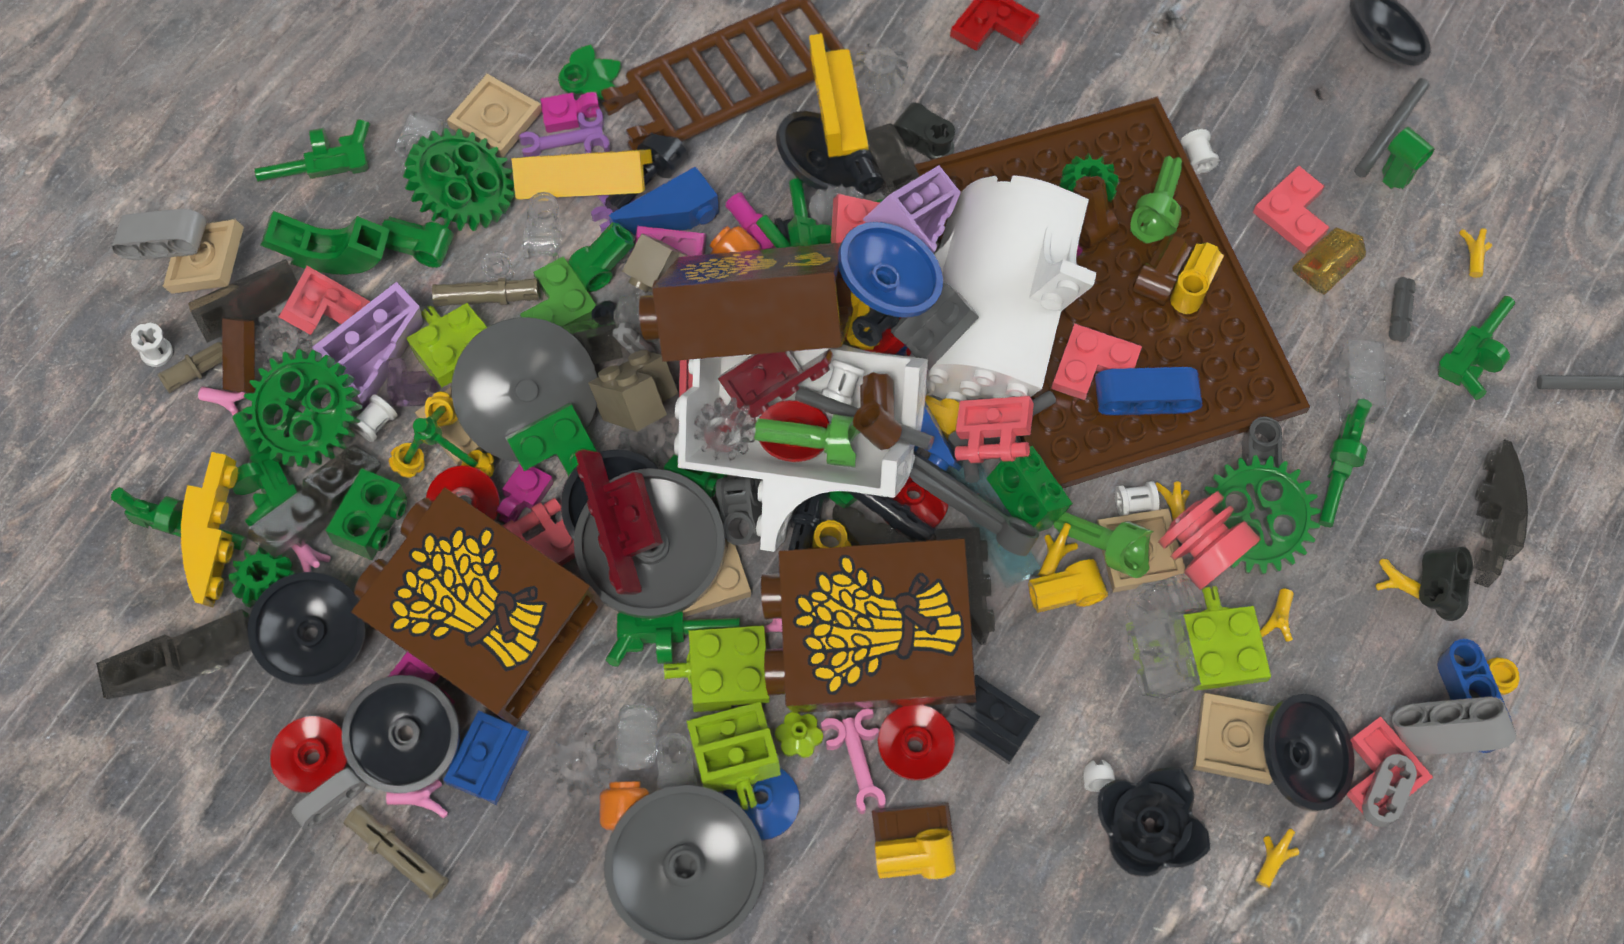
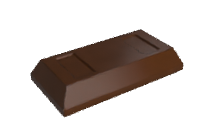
[871,803,954,842]

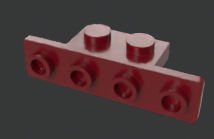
[706,349,834,439]
[575,449,663,595]

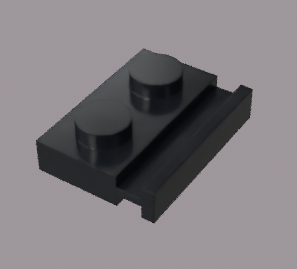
[946,675,1040,765]

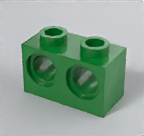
[986,446,1073,532]
[325,468,407,561]

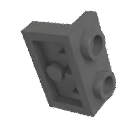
[891,281,979,370]

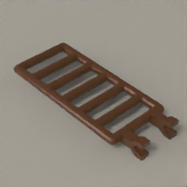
[601,0,845,150]

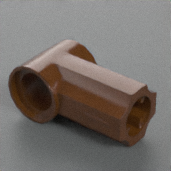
[1074,176,1119,248]
[1133,235,1192,306]
[853,372,902,450]

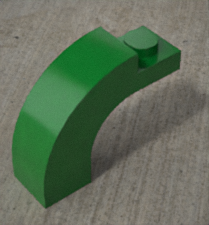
[260,211,390,275]

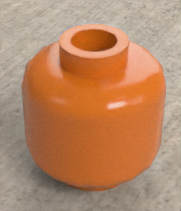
[709,226,761,254]
[599,781,650,830]

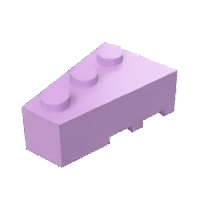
[863,165,961,253]
[312,282,423,411]

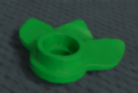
[558,45,621,100]

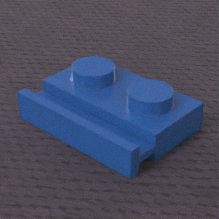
[443,711,530,805]

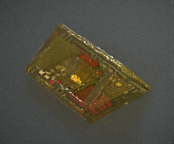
[1292,227,1366,295]

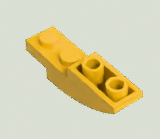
[181,452,238,608]

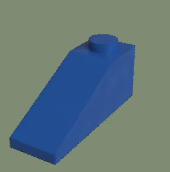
[609,166,719,236]

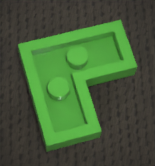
[520,256,597,331]

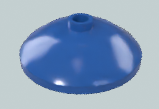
[838,222,943,317]

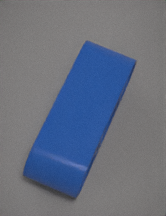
[1095,367,1202,415]
[1437,639,1513,753]

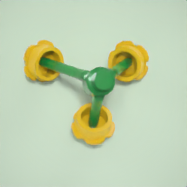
[389,391,494,478]

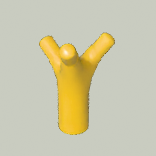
[1459,228,1492,278]
[1155,481,1190,521]
[1038,523,1078,577]
[1376,559,1421,600]
[1260,589,1294,642]
[1255,829,1300,888]

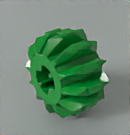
[1059,153,1119,202]
[229,545,294,608]

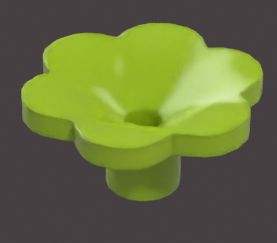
[775,712,823,758]

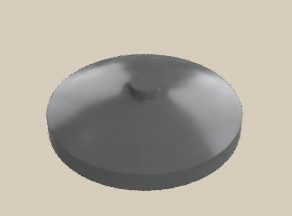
[451,317,597,462]
[574,469,725,619]
[604,785,765,944]

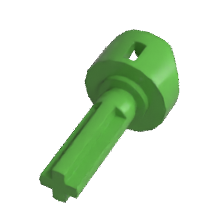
[1131,156,1182,243]
[754,414,860,468]
[1054,512,1154,578]

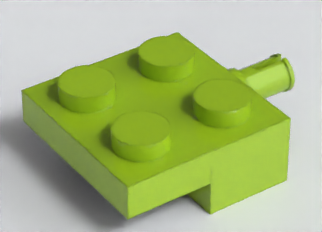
[406,303,487,388]
[1175,586,1271,691]
[664,626,769,712]
[686,702,781,810]

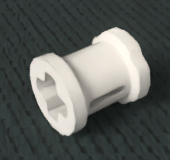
[1181,129,1219,174]
[131,323,173,367]
[821,360,865,406]
[350,394,397,442]
[1115,481,1160,516]

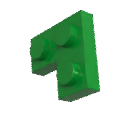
[505,402,597,476]

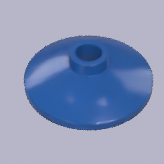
[723,768,800,840]

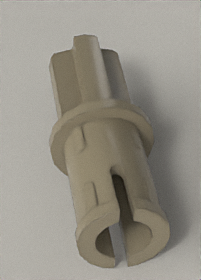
[157,342,222,394]

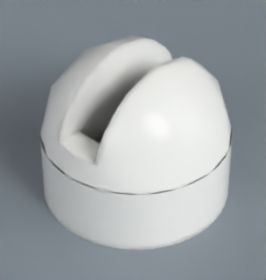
[1083,760,1115,792]

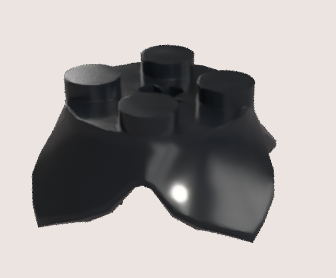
[1098,767,1210,877]

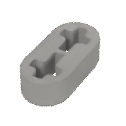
[1362,754,1417,827]
[291,767,365,830]

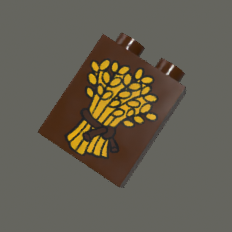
[639,242,853,362]
[351,487,604,727]
[761,539,976,713]

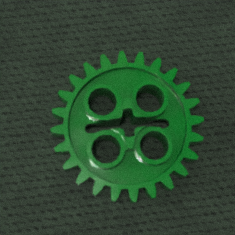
[403,128,515,231]
[242,349,362,468]
[1203,455,1321,575]

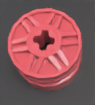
[1158,491,1261,590]

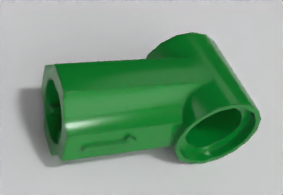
[1382,126,1435,189]
[381,217,454,268]
[568,222,635,292]

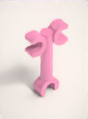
[821,709,886,814]

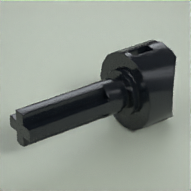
[604,132,688,212]

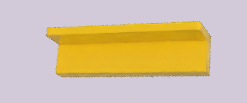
[809,33,868,157]
[512,149,652,199]

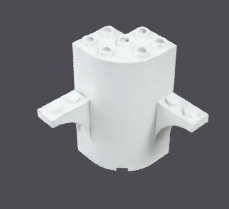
[910,176,1096,403]
[674,344,928,552]

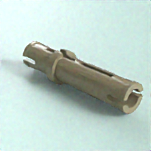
[432,277,540,307]
[344,805,449,900]

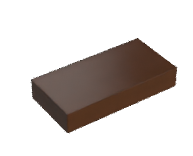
[222,318,255,393]

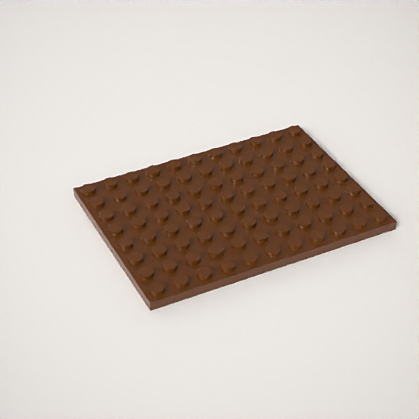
[909,96,1310,489]

